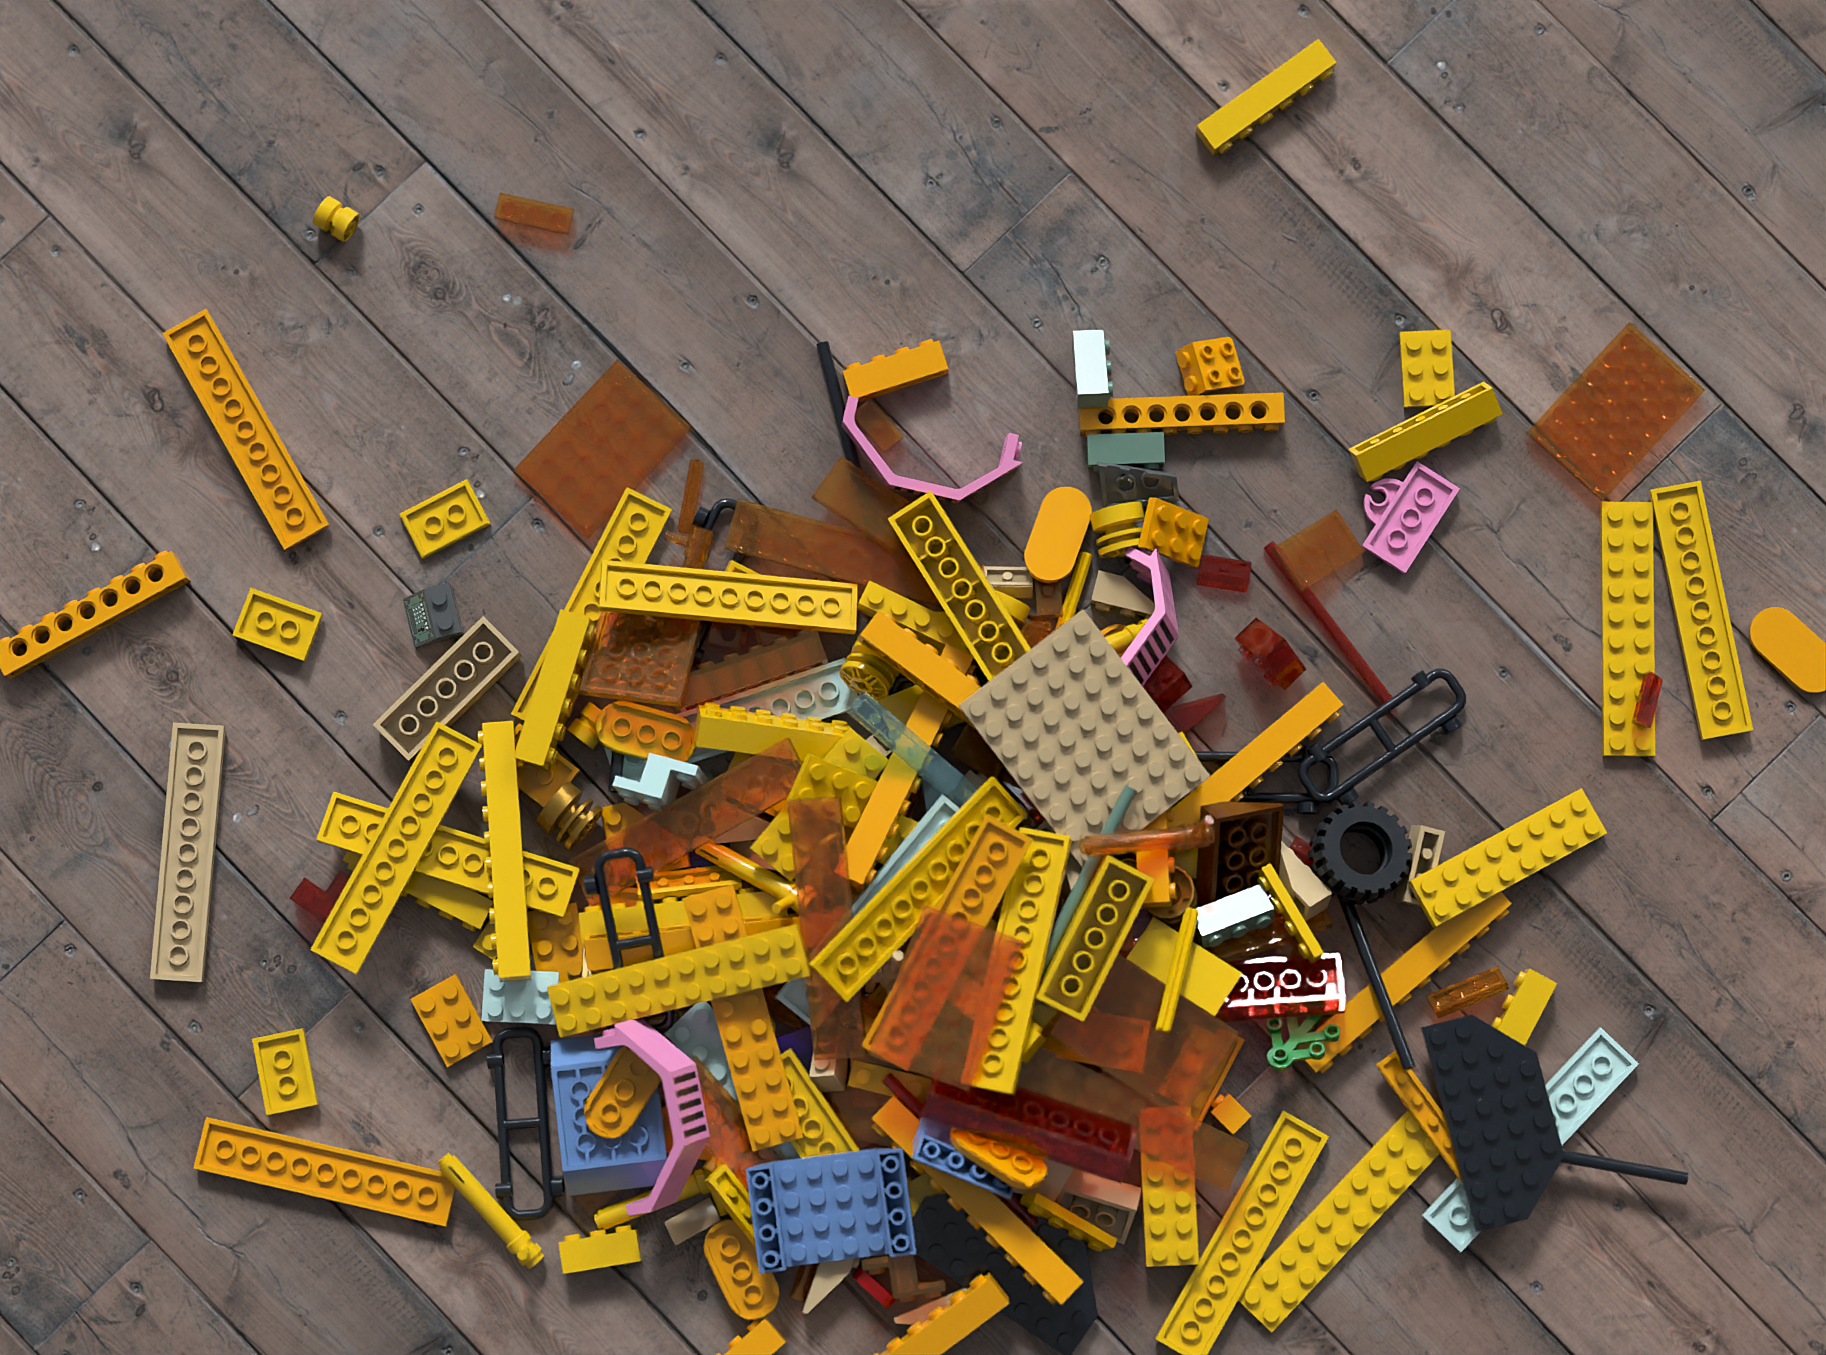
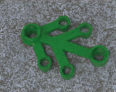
[1266,994,1340,1071]

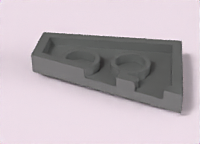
[1097,462,1179,508]

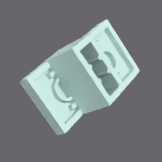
[613,753,708,812]
[481,969,560,1025]

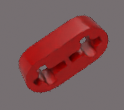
[852,1266,897,1309]

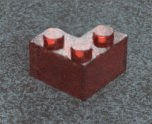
[1234,618,1307,690]
[289,870,351,923]

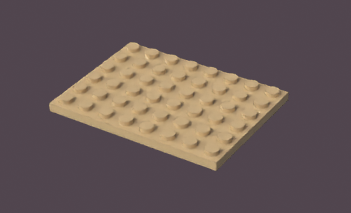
[958,609,1210,868]

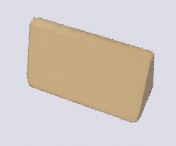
[982,566,1033,599]
[664,1197,722,1246]

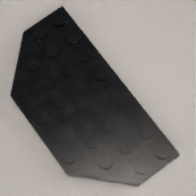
[1421,1015,1564,1232]
[912,1192,1098,1355]

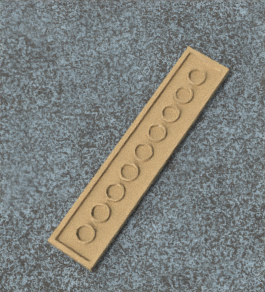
[150,722,226,982]

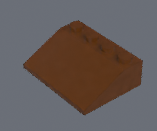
[1196,802,1284,906]

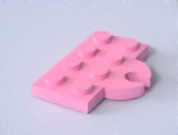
[1361,461,1460,574]

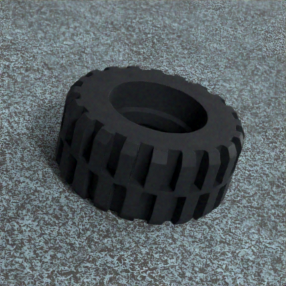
[1308,801,1413,905]

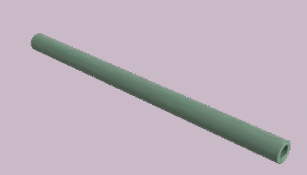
[1041,785,1137,979]

